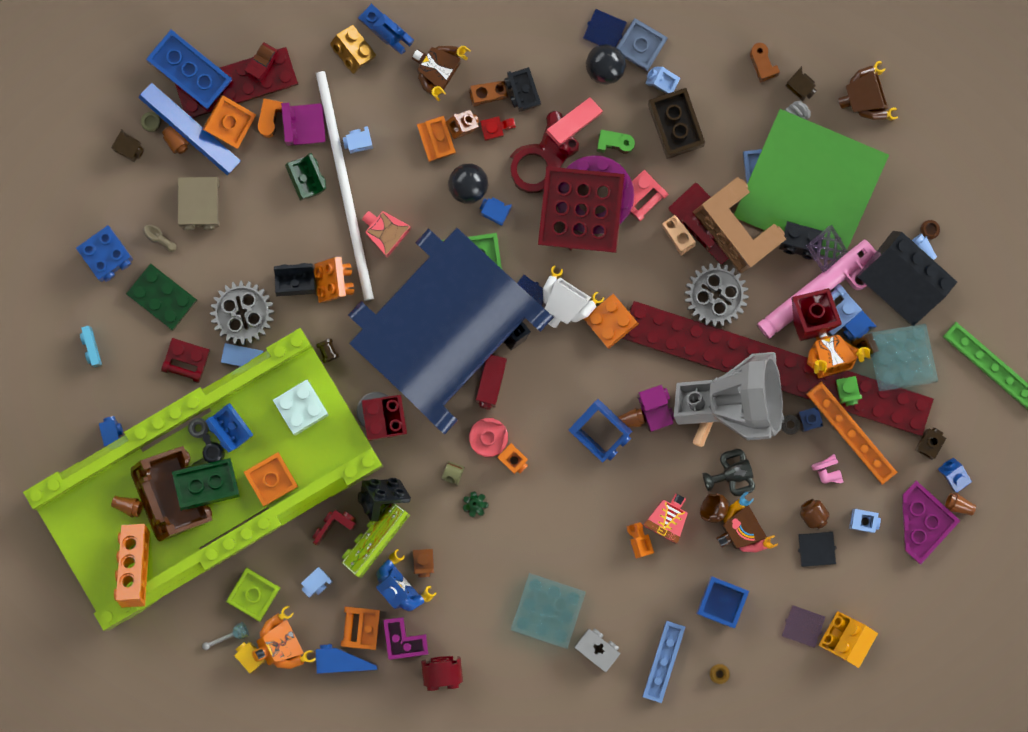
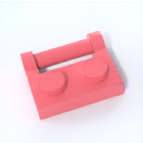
[630,169,669,222]

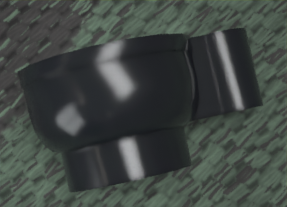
[202,434,225,463]

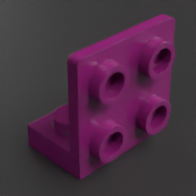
[281,103,326,146]

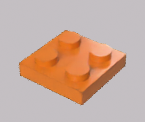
[203,95,256,149]
[584,293,639,349]
[244,452,299,507]

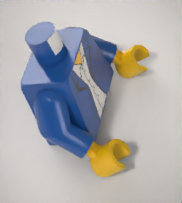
[376,549,436,611]

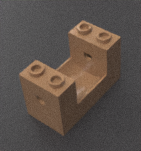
[693,177,786,274]

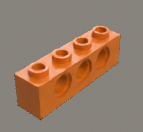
[114,524,150,608]

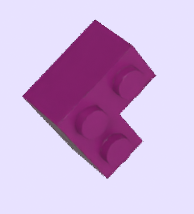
[637,384,675,432]
[383,617,429,660]

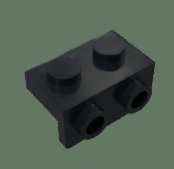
[504,67,541,112]
[779,221,825,260]
[274,263,315,297]

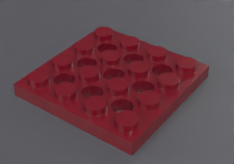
[538,166,625,253]

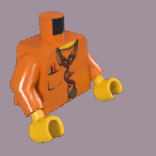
[252,606,316,669]

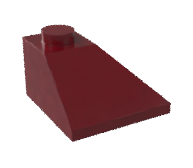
[791,288,842,341]

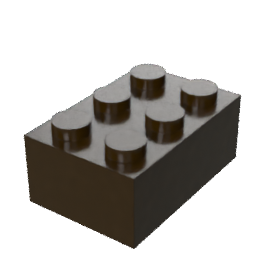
[648,88,705,159]

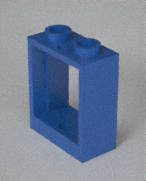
[568,399,632,463]

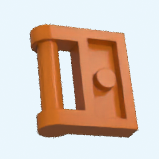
[341,607,380,650]

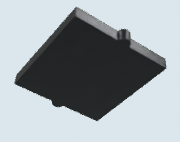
[798,532,837,567]

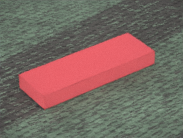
[546,97,603,146]

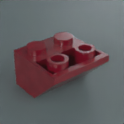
[362,395,407,441]

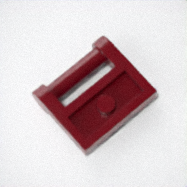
[161,338,210,383]

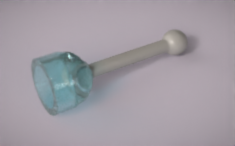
[202,622,249,650]

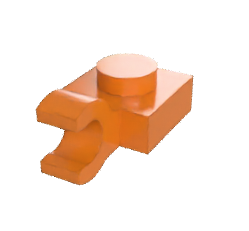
[627,522,654,559]

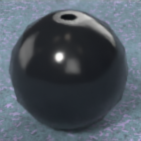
[586,44,626,85]
[448,163,489,204]

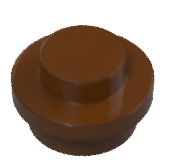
[920,220,940,240]

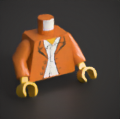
[807,333,870,378]

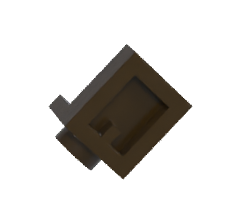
[852,333,879,360]

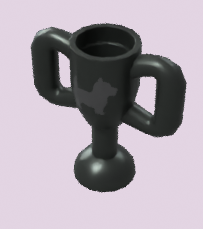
[702,449,755,497]

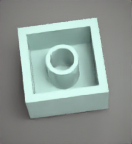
[273,380,329,436]

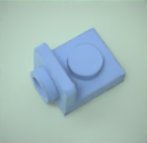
[645,67,680,94]

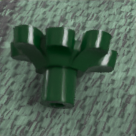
[463,491,489,517]

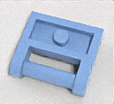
[828,284,862,336]

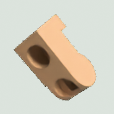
[662,215,696,256]

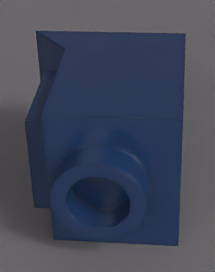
[797,408,823,432]

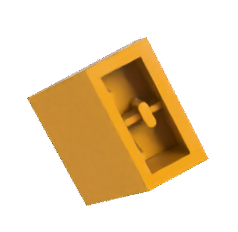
[818,611,878,668]

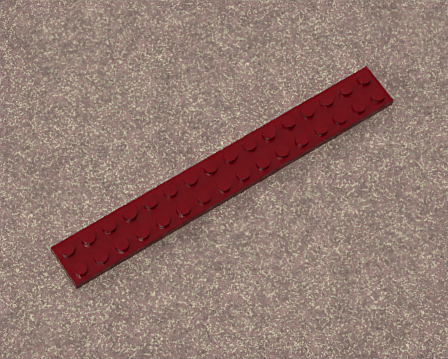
[621,301,934,436]

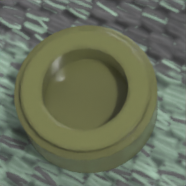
[141,112,161,132]

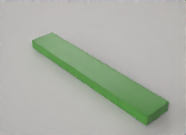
[943,322,1028,410]

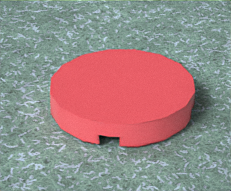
[469,418,508,457]

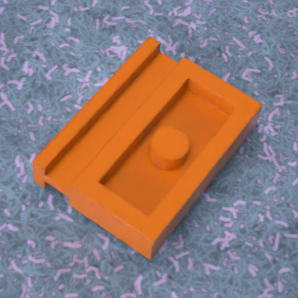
[417,116,456,162]

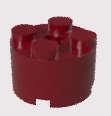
[421,656,463,691]

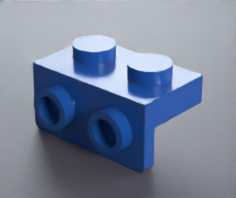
[206,403,253,452]

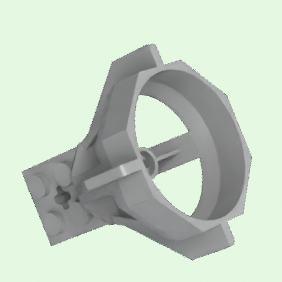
[674,352,784,440]

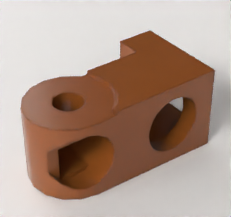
[750,43,780,83]
[469,81,508,107]

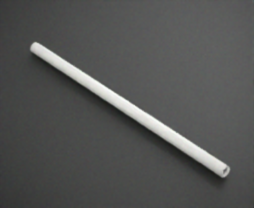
[316,71,374,301]

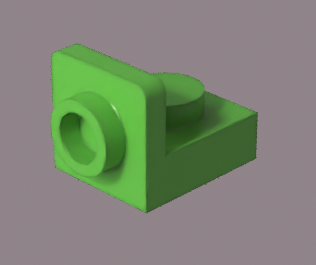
[835,376,862,406]

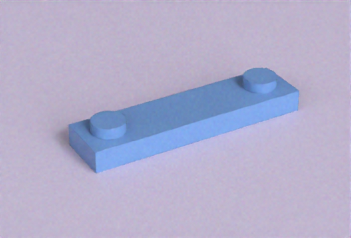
[642,621,685,703]

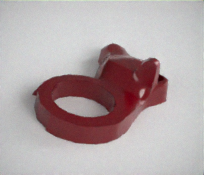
[510,111,579,193]

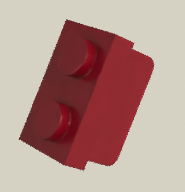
[312,510,357,545]

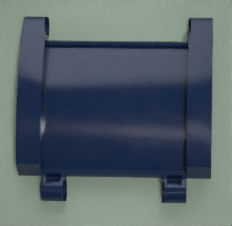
[348,227,554,434]

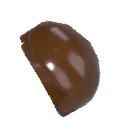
[700,493,729,523]

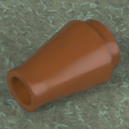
[618,408,646,427]
[945,493,976,516]
[111,496,143,518]

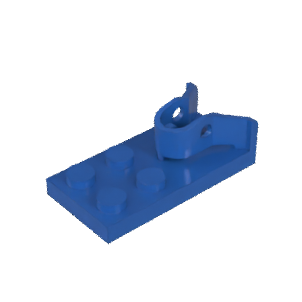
[146,29,232,110]

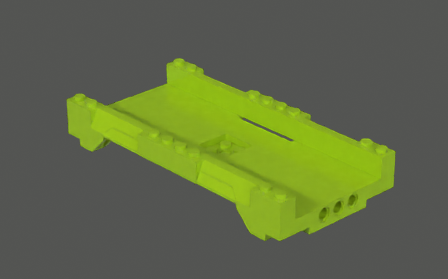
[23,328,384,631]

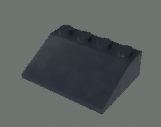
[856,231,957,326]

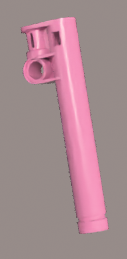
[757,239,876,339]

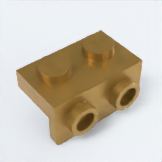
[330,25,377,74]

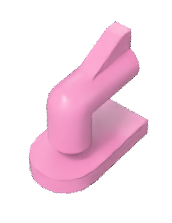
[811,454,843,484]

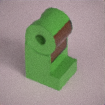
[596,130,635,154]

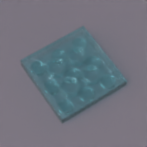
[868,324,938,391]
[511,573,586,649]

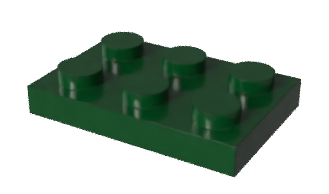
[126,263,197,331]
[172,458,240,511]

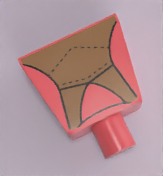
[362,211,411,258]

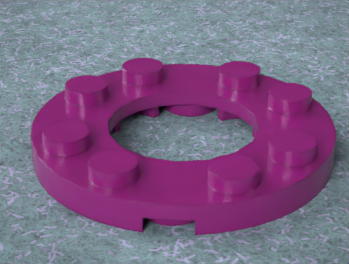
[557,156,634,234]

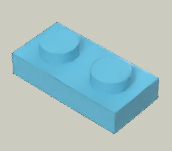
[80,326,102,367]

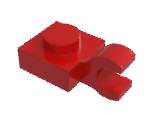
[480,116,516,141]

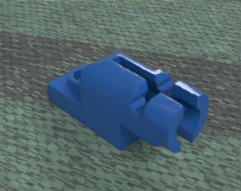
[358,3,414,55]

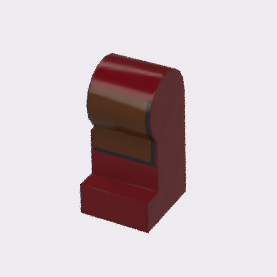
[244,42,278,83]

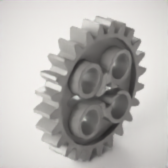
[684,263,749,327]
[210,281,275,345]

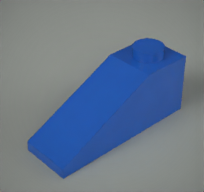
[316,644,378,674]

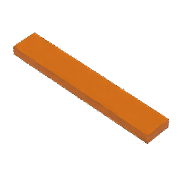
[806,381,898,485]

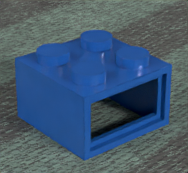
[696,576,749,629]

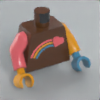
[716,492,778,553]

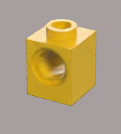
[234,642,266,673]

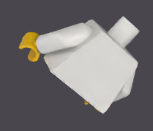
[543,266,604,328]

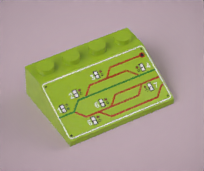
[342,503,410,578]

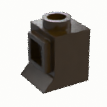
[785,66,817,101]
[111,129,144,162]

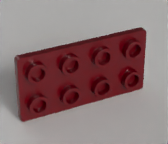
[668,183,729,265]

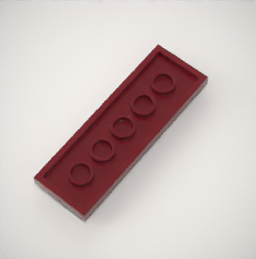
[175,47,298,118]

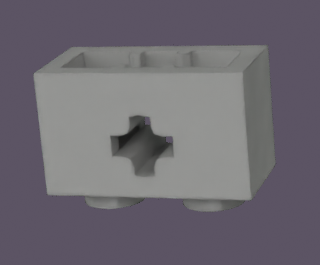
[574,628,621,672]

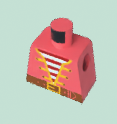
[643,493,688,544]

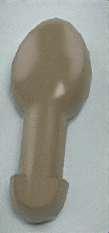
[143,225,177,252]

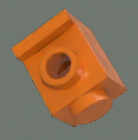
[497,443,528,475]

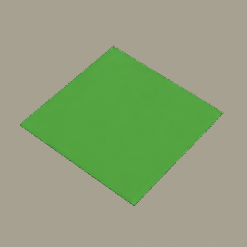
[734,109,889,261]

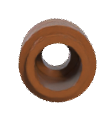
[162,126,190,154]

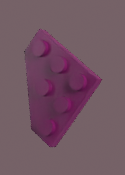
[902,481,960,565]

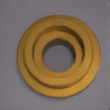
[710,664,730,684]

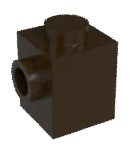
[915,427,947,460]

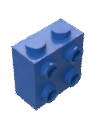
[76,225,133,282]

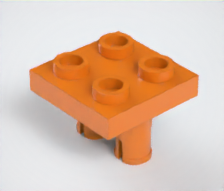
[314,257,354,303]

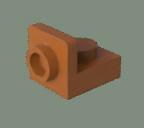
[413,549,434,578]

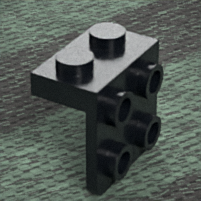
[358,478,411,522]

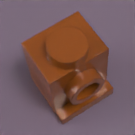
[445,110,479,139]

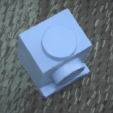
[343,126,373,154]
[849,509,881,533]
[301,567,333,598]

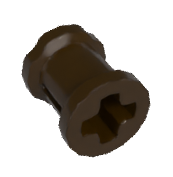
[316,338,340,363]

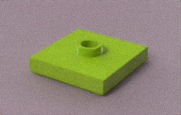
[226,567,281,622]

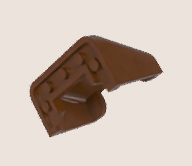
[131,446,212,541]

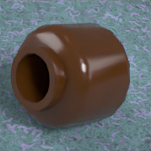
[800,499,830,529]

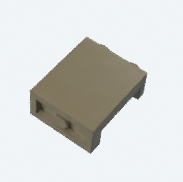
[178,177,220,230]

